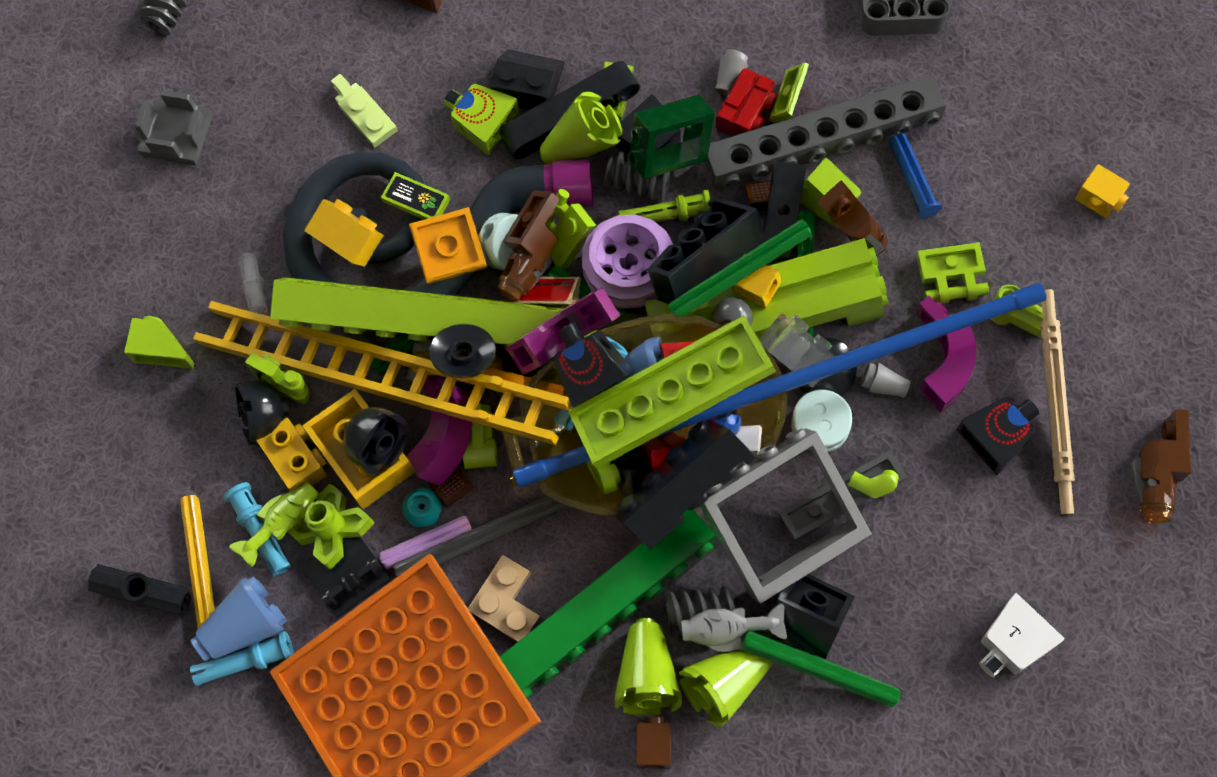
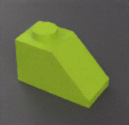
[124,316,195,369]

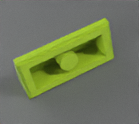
[770,62,809,123]

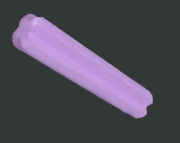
[379,516,472,570]

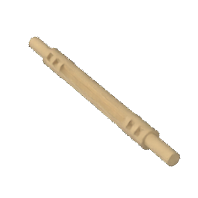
[1040,289,1075,515]

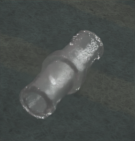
[237,253,268,314]

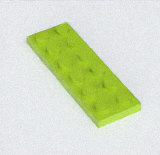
[568,315,776,469]

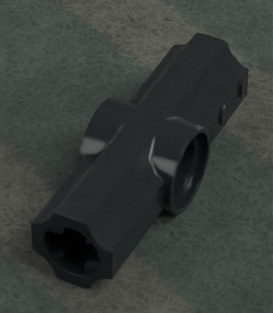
[88,564,192,617]

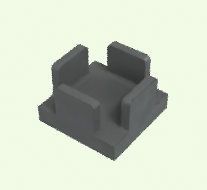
[135,90,213,165]

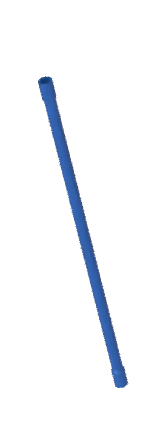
[512,283,1046,488]

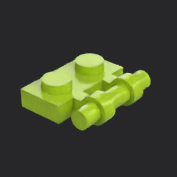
[545,189,596,269]
[916,242,989,304]
[245,352,310,404]

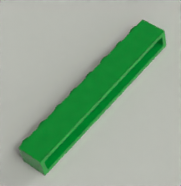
[500,510,715,700]

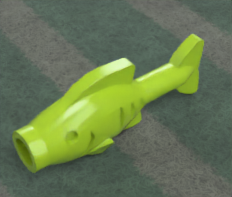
[229,482,319,567]

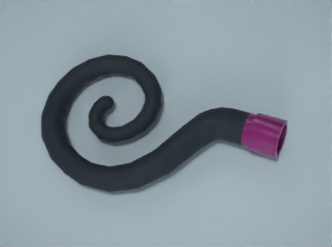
[283,151,594,296]

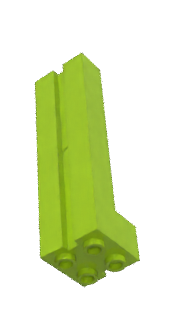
[644,238,889,343]

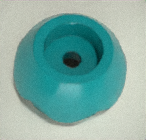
[402,488,443,527]

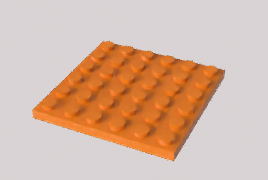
[269,554,542,777]

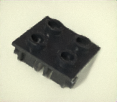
[300,537,390,618]

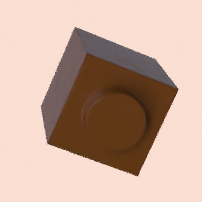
[636,717,672,769]

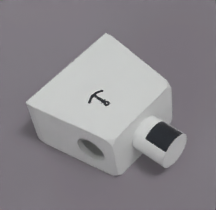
[979,593,1065,678]

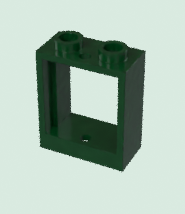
[628,95,715,180]

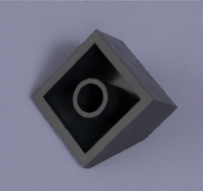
[489,49,565,110]
[765,574,855,659]

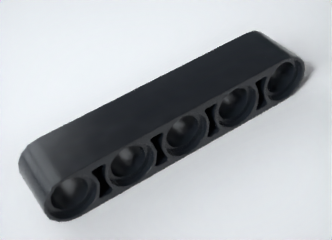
[499,61,641,159]

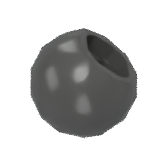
[712,297,753,330]

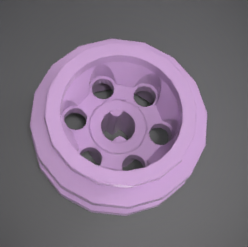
[582,215,673,308]

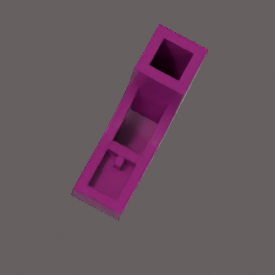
[506,287,620,375]
[916,296,976,413]
[407,375,473,486]

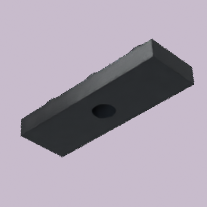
[760,161,807,258]

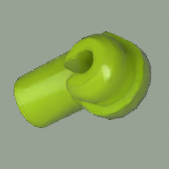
[848,470,899,498]

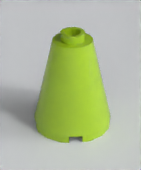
[540,91,622,164]
[614,618,682,716]
[679,649,773,728]

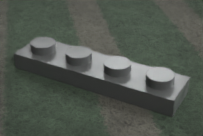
[778,450,907,542]

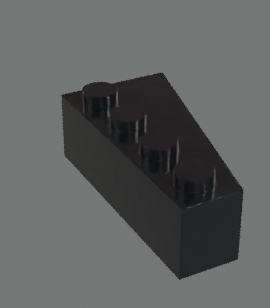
[647,196,766,304]
[614,419,756,550]

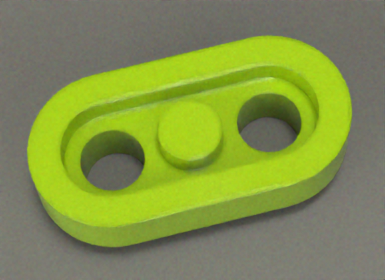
[587,461,621,495]

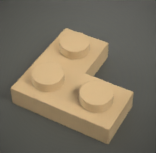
[468,555,541,642]

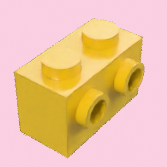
[304,199,384,267]
[256,417,327,491]

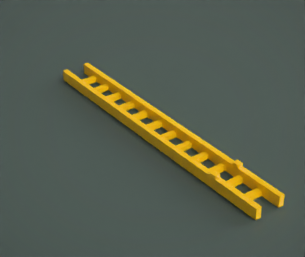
[193,301,572,446]

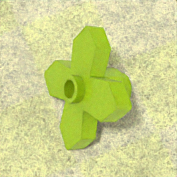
[287,484,374,569]

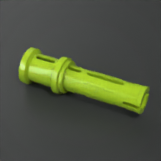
[619,189,710,222]

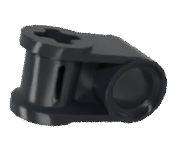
[610,446,649,497]

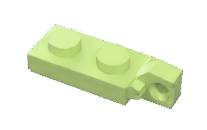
[331,74,398,148]

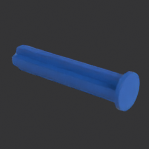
[890,133,942,218]

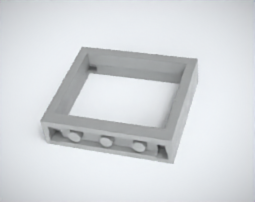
[700,428,872,604]

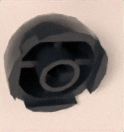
[235,381,289,445]
[343,407,407,475]

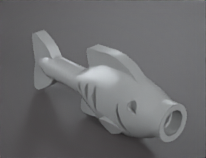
[681,604,787,652]

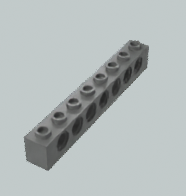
[705,75,946,189]

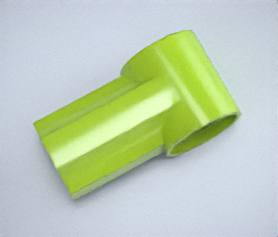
[991,285,1043,338]
[463,404,498,469]

